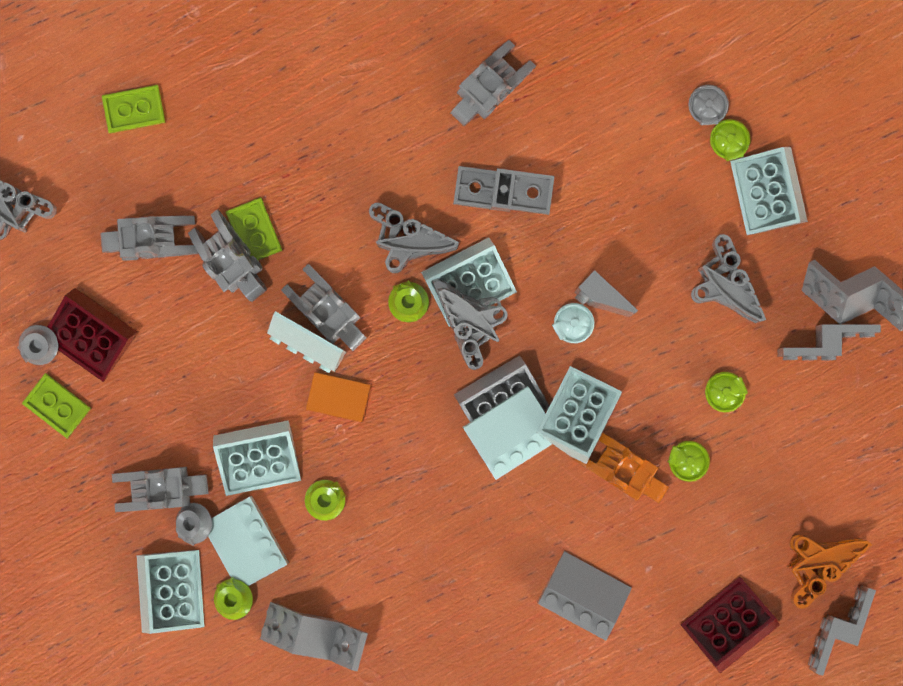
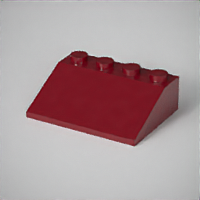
[47,288,138,382]
[680,577,780,673]

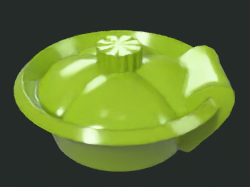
[710,119,750,161]
[388,280,429,322]
[705,372,748,412]
[667,441,710,482]
[305,480,346,521]
[214,577,253,620]

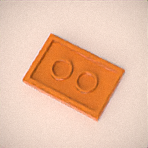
[306,372,371,422]

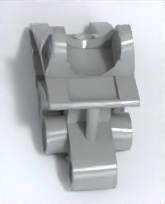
[450,40,536,126]
[0,180,57,240]
[369,203,459,274]
[188,209,267,302]
[100,216,198,261]
[691,234,766,323]
[281,264,367,351]
[432,278,508,370]
[112,467,209,512]

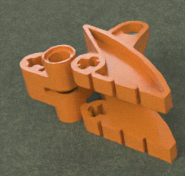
[573,433,669,503]
[787,535,872,609]

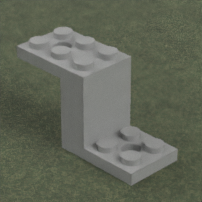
[802,260,903,331]
[260,602,368,671]

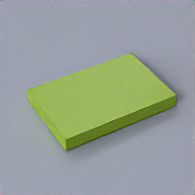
[102,85,166,134]
[226,198,283,261]
[22,373,92,439]

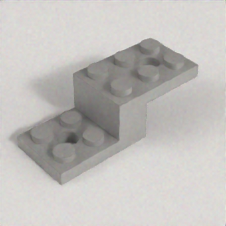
[453,166,554,215]
[777,325,881,361]
[808,585,876,676]

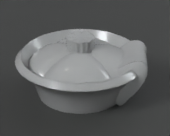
[688,85,729,125]
[17,325,58,365]
[176,503,212,546]

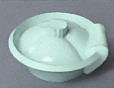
[552,303,594,343]

